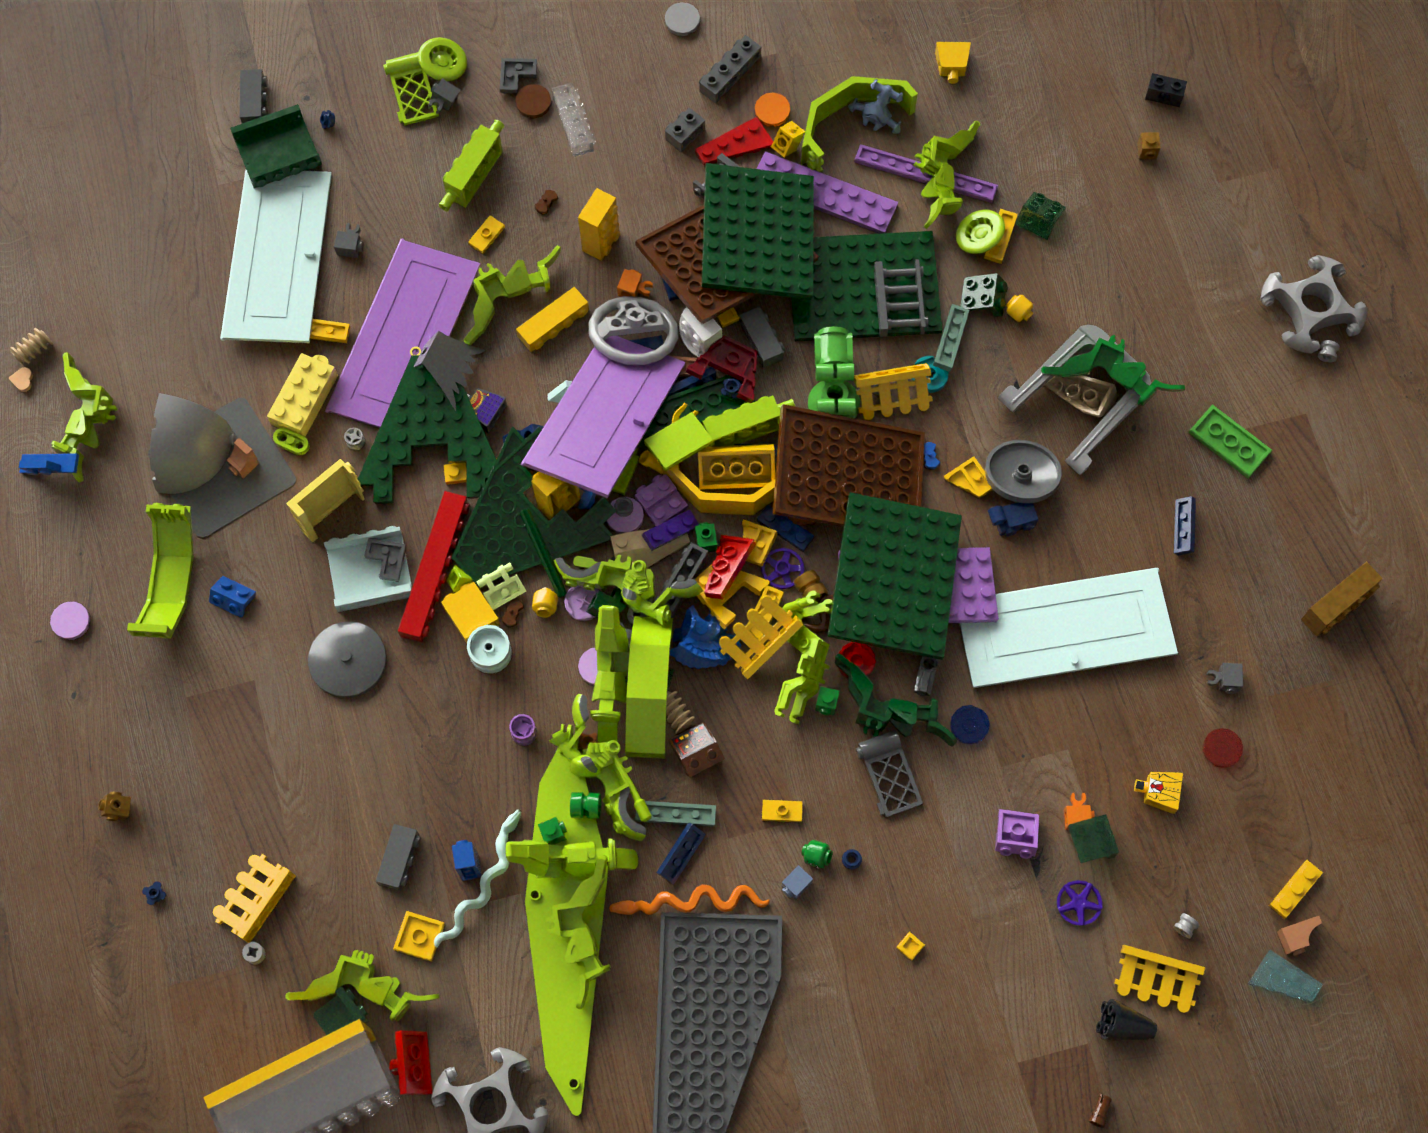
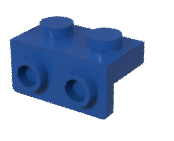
[209,576,256,618]

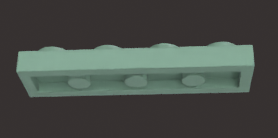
[933,304,969,372]
[635,801,716,827]

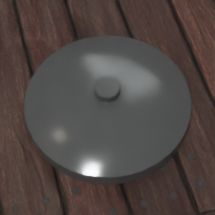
[985,440,1062,503]
[308,622,387,698]

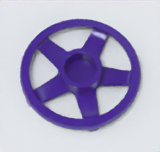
[761,548,804,589]
[1057,880,1102,926]

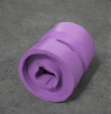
[509,714,537,746]

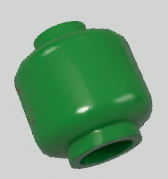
[801,840,833,869]

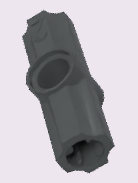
[914,656,938,696]

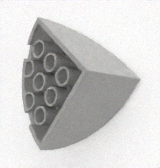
[150,393,236,494]

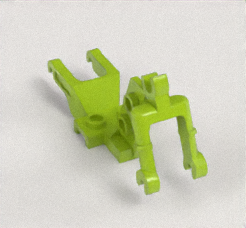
[775,591,833,724]

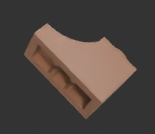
[227,438,259,479]
[1277,916,1322,956]

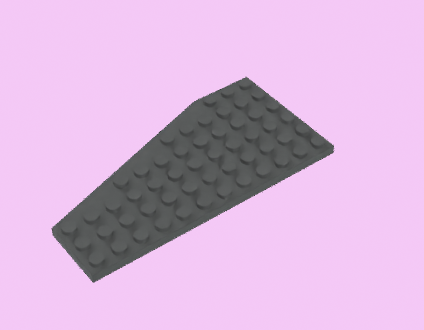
[653,912,782,1133]

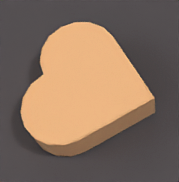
[9,367,33,392]

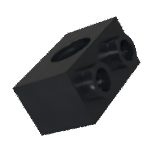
[1145,73,1187,108]

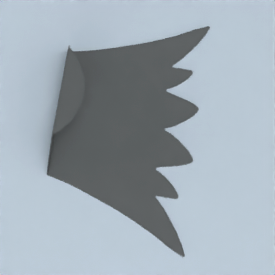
[414,331,485,411]

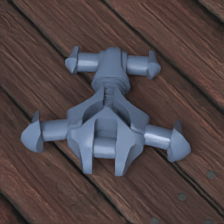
[848,79,903,134]

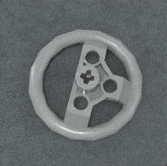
[589,296,678,365]

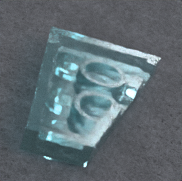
[1248,950,1323,1002]

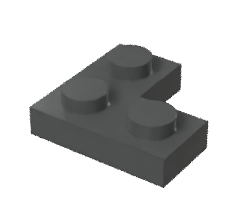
[500,58,537,93]
[364,538,407,582]

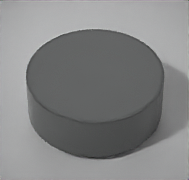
[614,497,634,517]

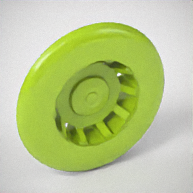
[418,37,467,81]
[956,210,1005,254]

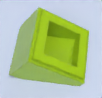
[446,565,473,592]

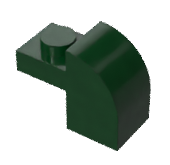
[586,586,626,618]

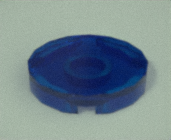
[950,705,990,745]

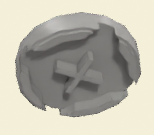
[665,2,700,36]

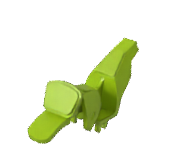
[913,121,980,229]
[464,245,561,345]
[51,352,118,482]
[590,605,630,743]
[506,839,638,879]
[545,855,611,1009]
[285,950,440,1022]

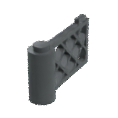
[856,730,923,817]

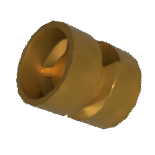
[794,570,829,606]

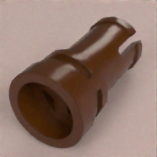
[1088,1094,1112,1128]

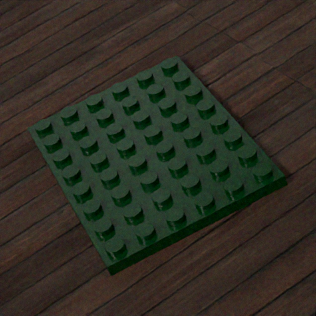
[701,163,814,300]
[791,231,942,341]
[827,492,962,660]

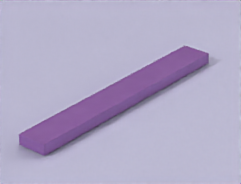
[855,144,998,203]

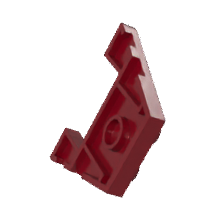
[686,335,757,403]

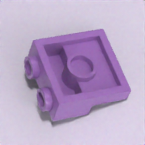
[635,474,688,526]
[995,809,1039,859]

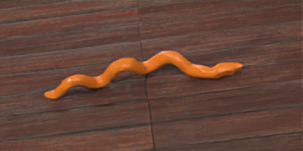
[609,884,770,915]

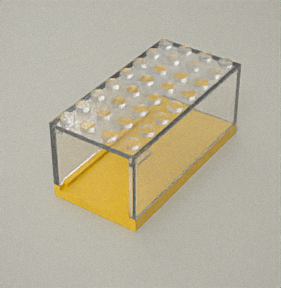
[203,1019,402,1133]

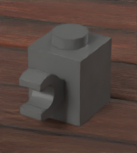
[428,78,460,114]
[334,223,364,258]
[1207,663,1243,694]

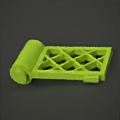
[383,52,439,126]

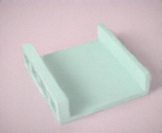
[324,526,412,612]

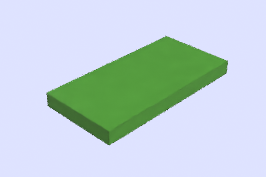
[1188,404,1272,479]

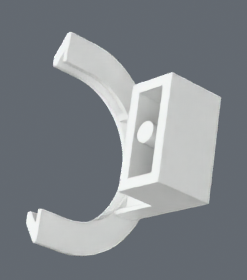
[679,307,722,357]

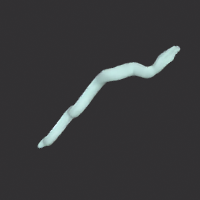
[434,810,521,948]

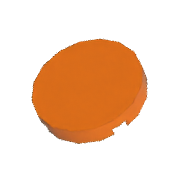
[755,93,790,127]

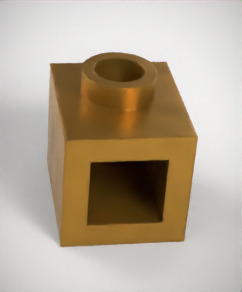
[1137,132,1161,159]

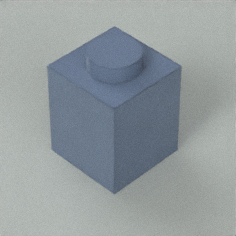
[781,865,813,900]

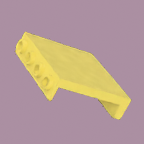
[286,459,365,543]

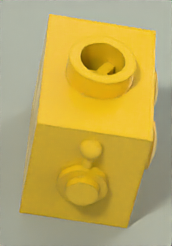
[771,121,805,158]

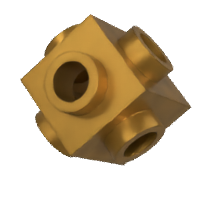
[98,792,131,822]

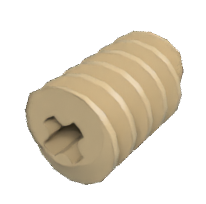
[10,328,53,367]
[666,691,695,734]

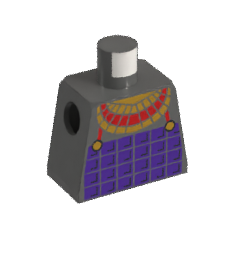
[467,388,507,433]

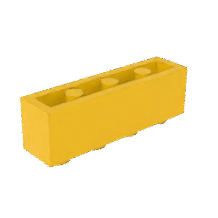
[516,286,589,352]

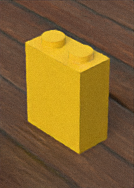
[441,582,500,643]

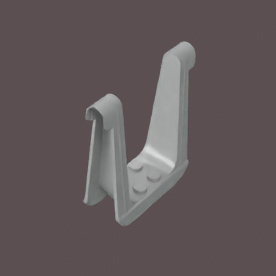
[998,325,1151,475]

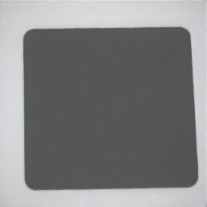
[148,398,296,538]

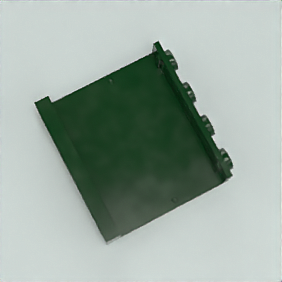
[230,104,322,188]

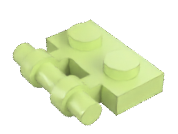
[476,563,526,610]

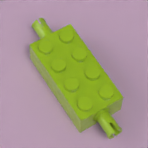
[438,120,505,212]
[703,395,795,447]

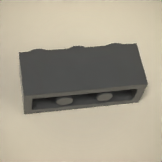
[240,69,268,123]
[739,306,785,368]
[376,824,421,891]

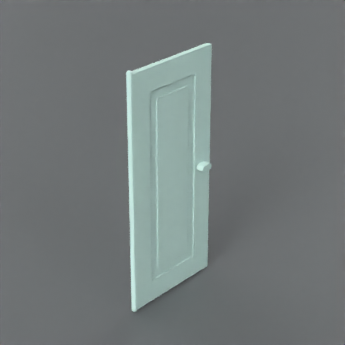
[220,170,332,343]
[959,568,1178,688]

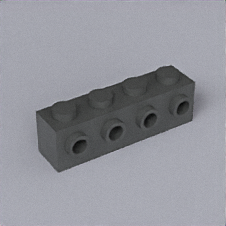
[699,35,762,104]
[654,542,708,619]

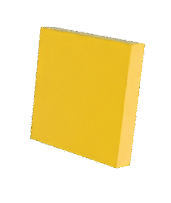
[393,911,445,962]

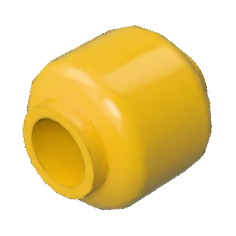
[1006,295,1034,322]
[532,588,558,618]

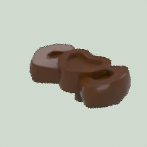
[535,190,558,214]
[502,599,524,627]

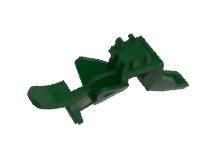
[834,654,957,747]

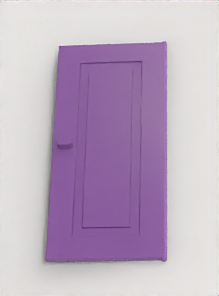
[325,238,481,428]
[521,336,685,498]

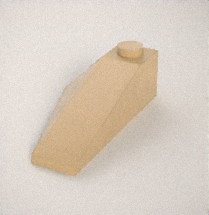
[1044,375,1119,417]
[610,529,690,569]

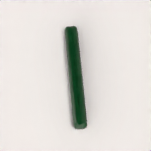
[520,508,567,598]

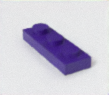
[642,510,699,551]

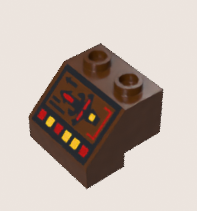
[668,721,725,777]

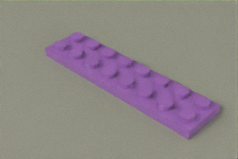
[757,152,898,234]

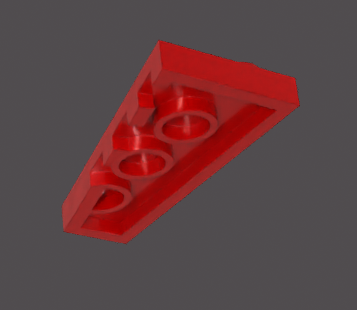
[695,117,773,166]
[704,535,756,600]

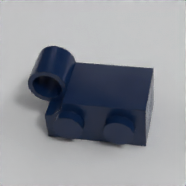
[988,502,1038,536]

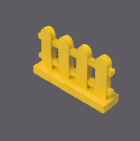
[854,363,933,420]
[719,595,803,679]
[213,854,296,943]
[1114,945,1205,1013]

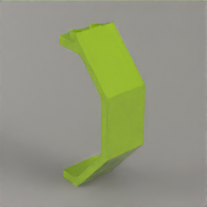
[801,76,918,173]
[127,503,194,638]
[625,616,673,759]

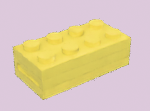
[267,353,338,437]

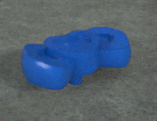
[924,442,940,469]

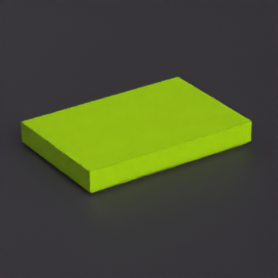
[644,412,713,471]

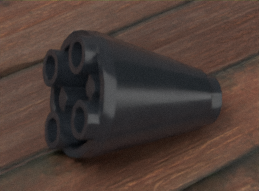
[1096,999,1157,1040]

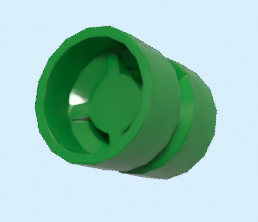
[570,792,601,819]

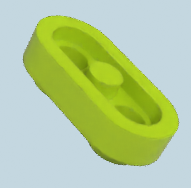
[273,428,310,455]

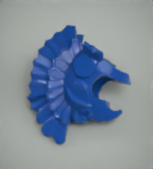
[670,605,741,669]

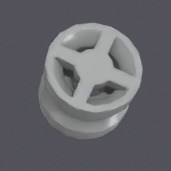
[1318,340,1340,362]
[344,427,365,450]
[1173,913,1199,939]
[242,942,266,965]

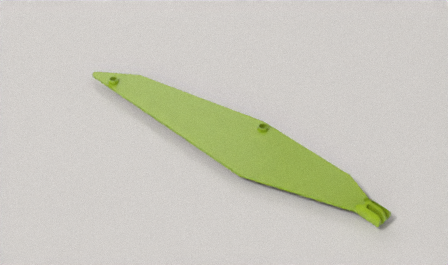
[525,724,608,1116]

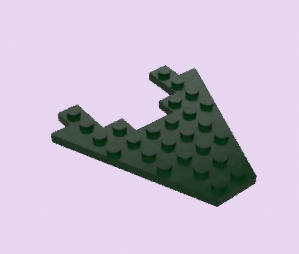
[358,355,496,504]
[452,427,617,586]

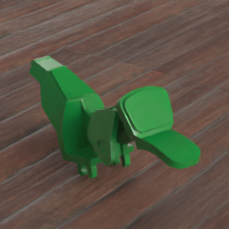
[1041,335,1185,406]

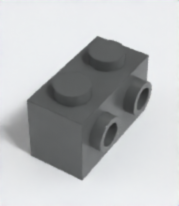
[665,107,705,152]

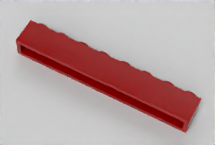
[398,491,470,642]

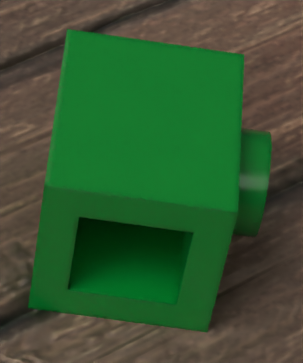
[695,522,717,552]
[815,686,840,715]
[538,817,567,845]

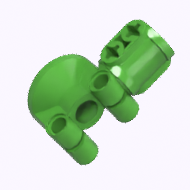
[808,326,860,418]

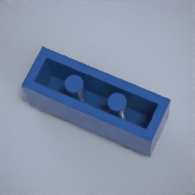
[452,840,482,881]

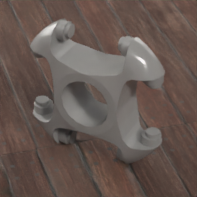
[1260,255,1368,354]
[431,1047,549,1133]

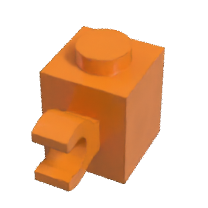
[617,269,653,297]
[1064,793,1095,830]

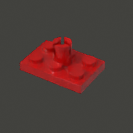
[389,1030,433,1095]

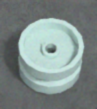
[467,625,512,673]

